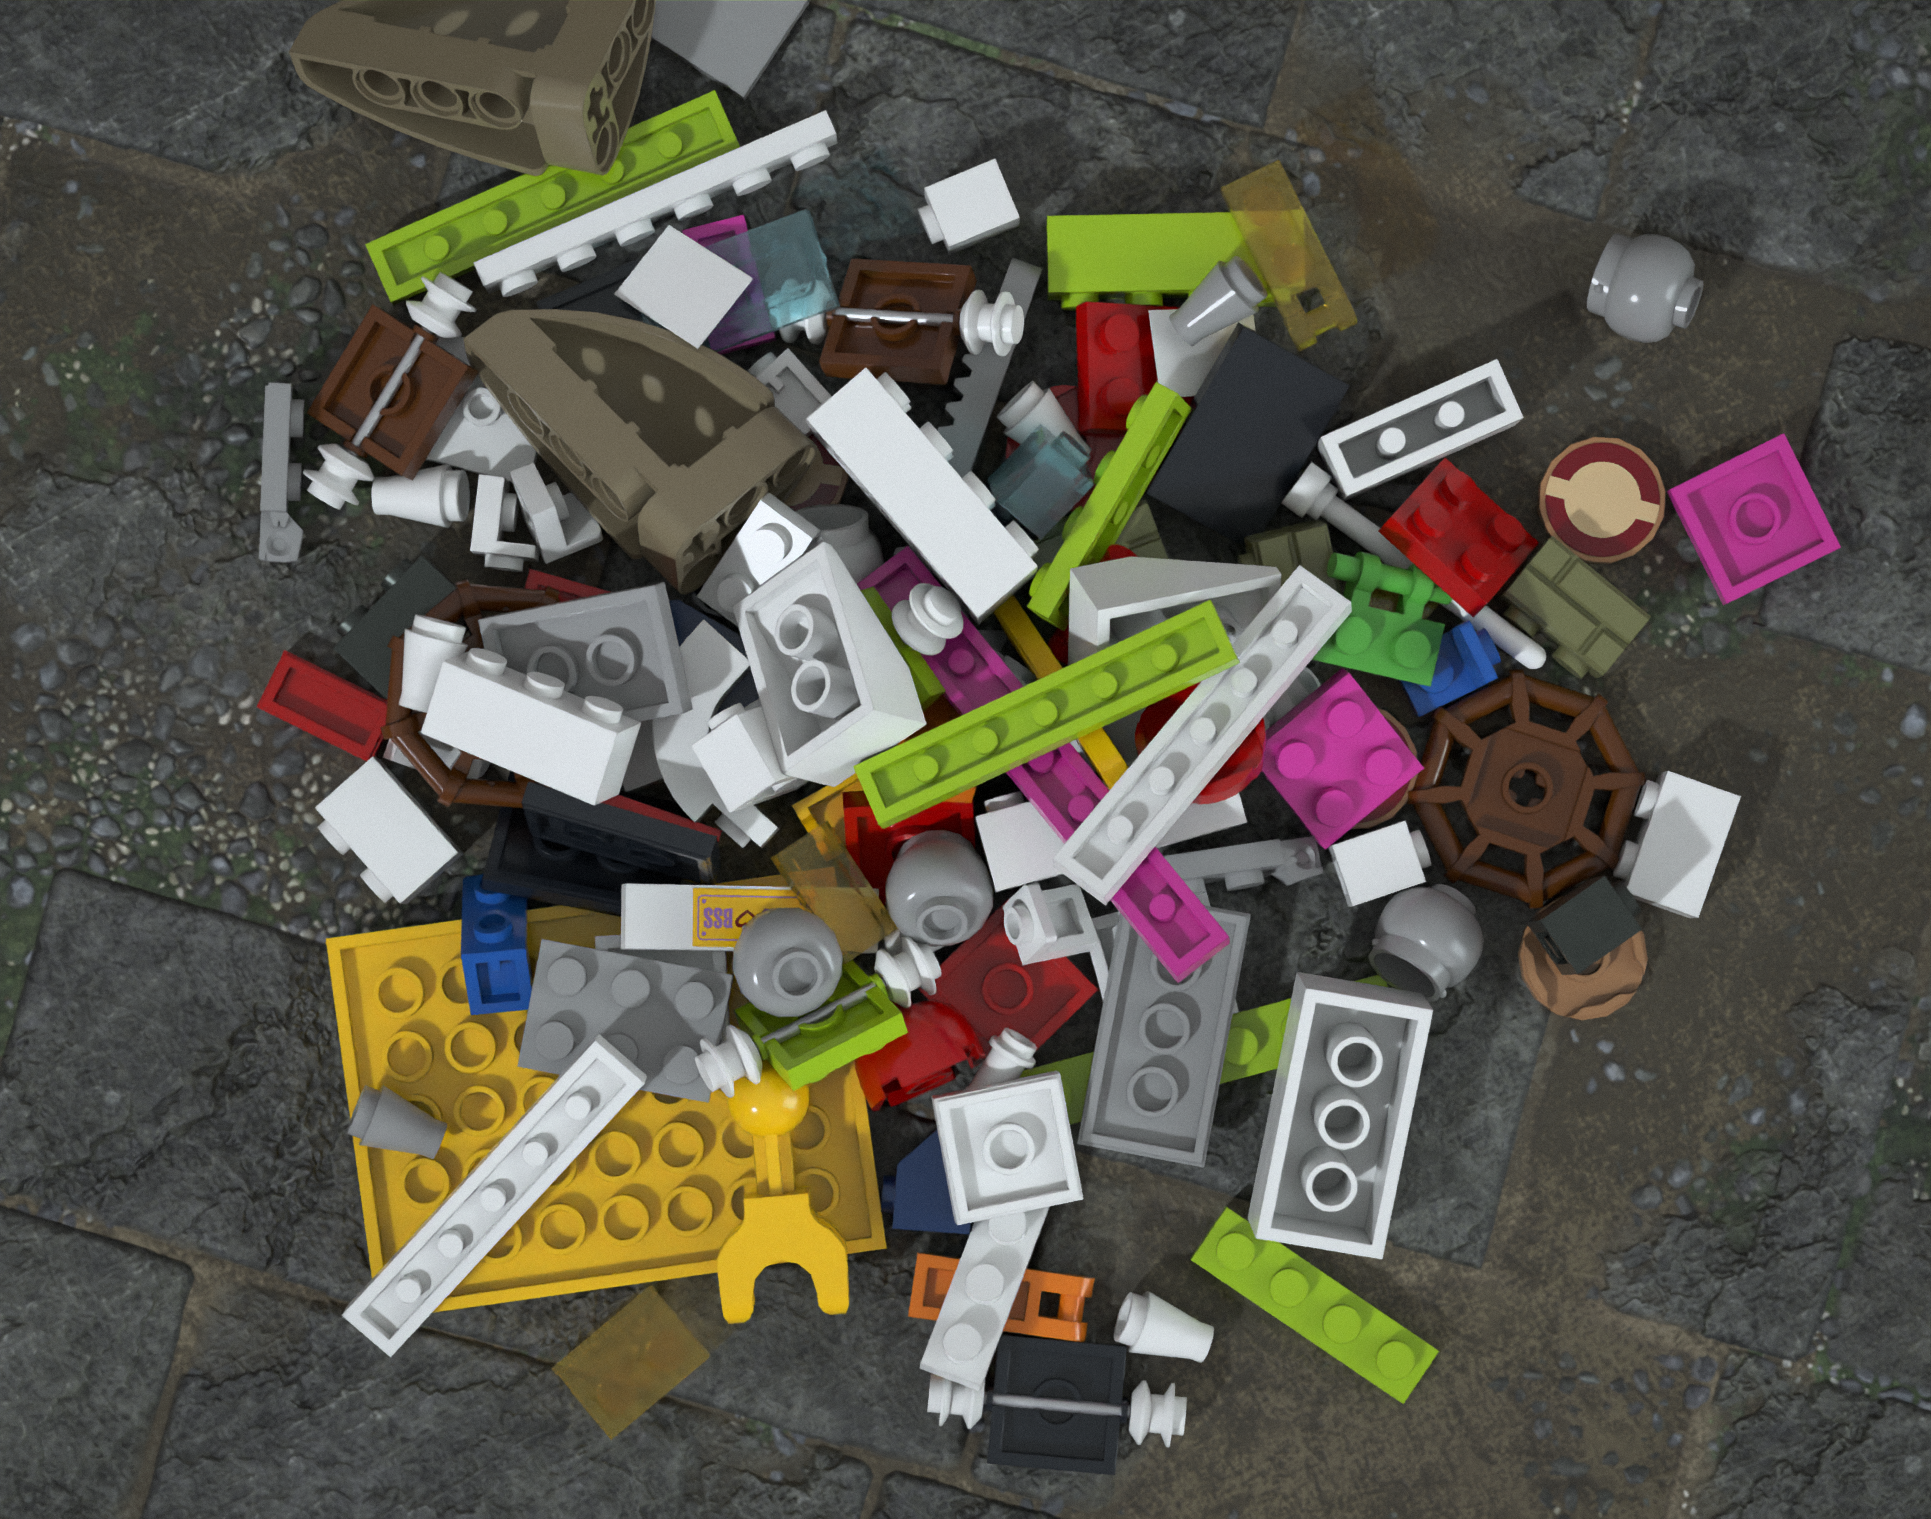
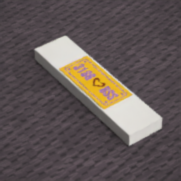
[621,884,879,954]

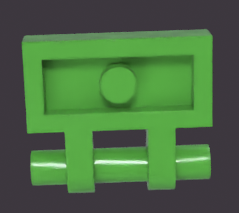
[1312,552,1452,687]

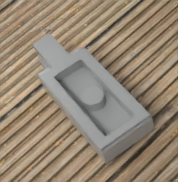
[259,383,305,563]
[1163,836,1323,895]

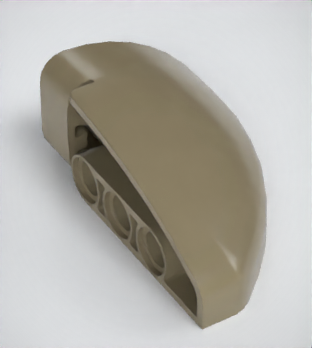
[289,0,656,176]
[463,309,818,595]

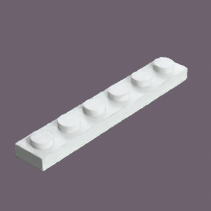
[473,110,838,297]
[1052,565,1352,906]
[342,1033,647,1357]

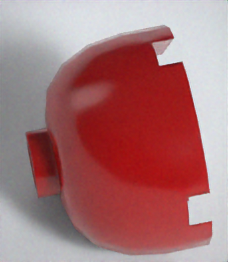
[855,999,987,1111]

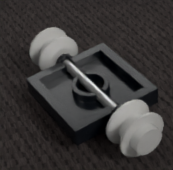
[927,1333,1187,1475]

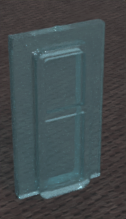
[640,209,840,352]

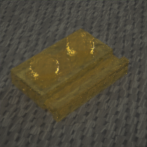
[551,1284,711,1440]

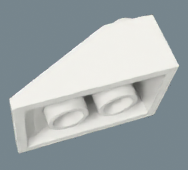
[733,542,926,787]
[1068,557,1281,666]

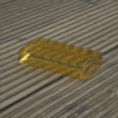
[771,820,898,965]

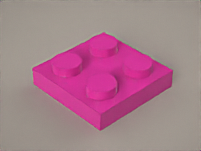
[1667,433,1841,605]
[1261,667,1424,850]

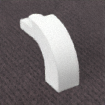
[652,620,780,848]

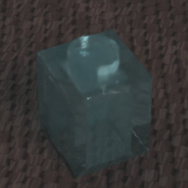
[988,424,1094,539]

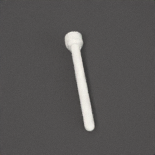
[1282,462,1546,669]

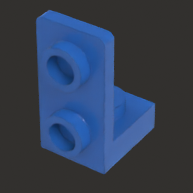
[1399,620,1501,718]
[461,873,533,1015]

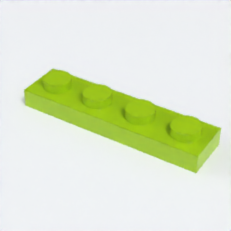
[1027,382,1192,631]
[1190,1206,1439,1404]

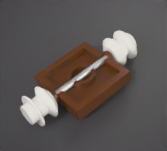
[770,259,1024,385]
[303,272,479,510]

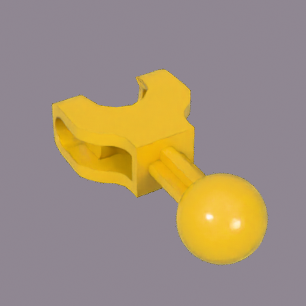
[717,1059,850,1324]

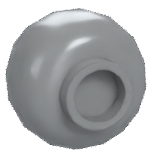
[1587,233,1703,343]
[885,830,994,947]
[1368,884,1484,1002]
[733,908,843,1017]

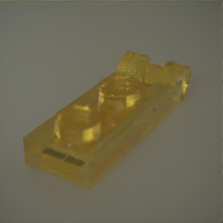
[1220,160,1358,351]

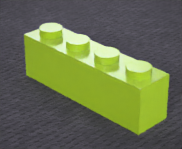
[1046,211,1305,311]

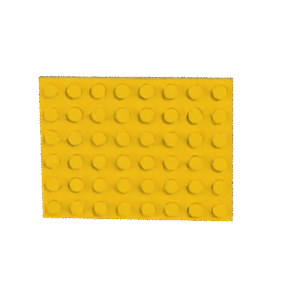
[326,867,887,1313]

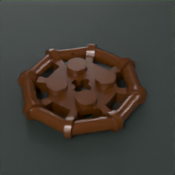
[380,579,561,808]
[1406,668,1646,909]

